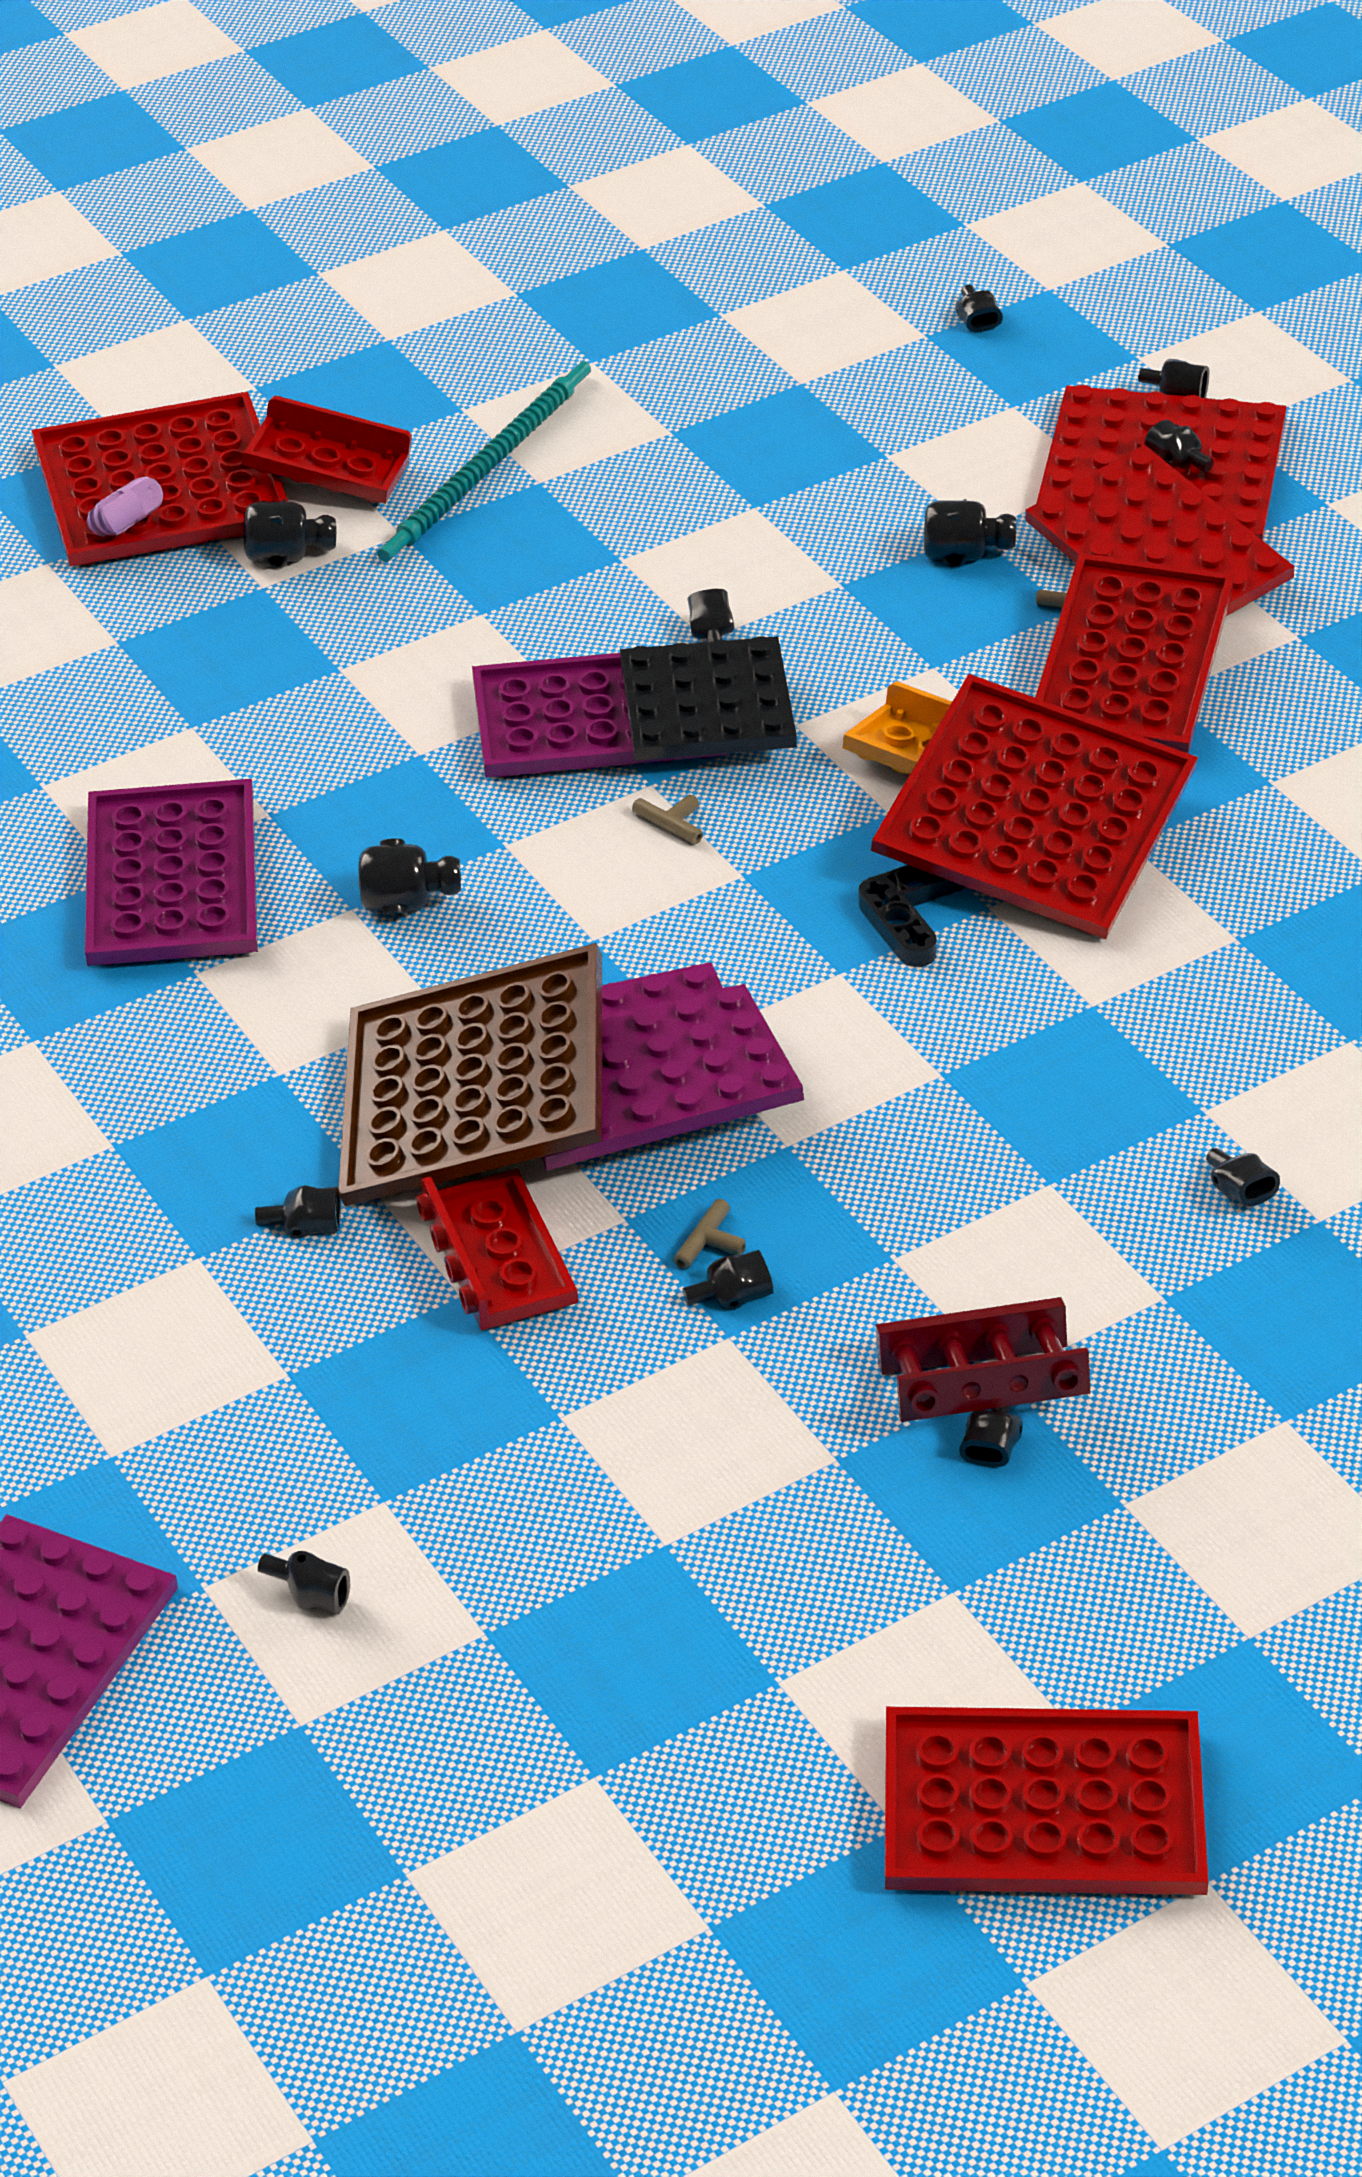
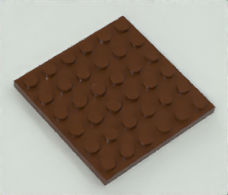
[338,943,602,1207]

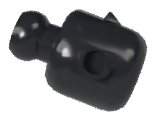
[244,499,336,568]
[924,499,1016,567]
[358,838,461,916]

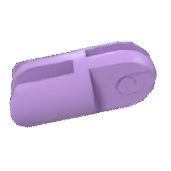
[87,477,164,537]

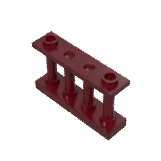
[875,1297,1091,1422]

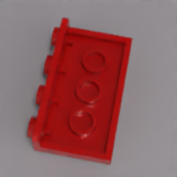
[242,396,412,504]
[416,1168,578,1331]

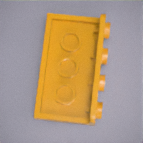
[842,681,952,774]

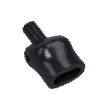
[955,284,1003,332]
[1138,359,1210,398]
[1144,419,1214,473]
[687,588,735,642]
[1206,1148,1280,1206]
[255,1185,341,1239]
[683,1250,774,1310]
[959,1406,1023,1467]
[257,1551,350,1614]

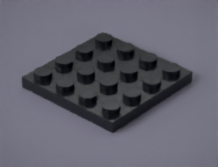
[620,636,797,761]

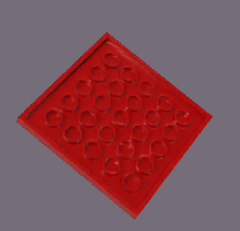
[1036,385,1287,540]
[31,391,288,567]
[871,674,1198,939]

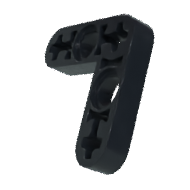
[859,865,966,967]

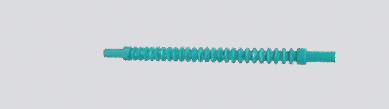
[377,361,591,562]

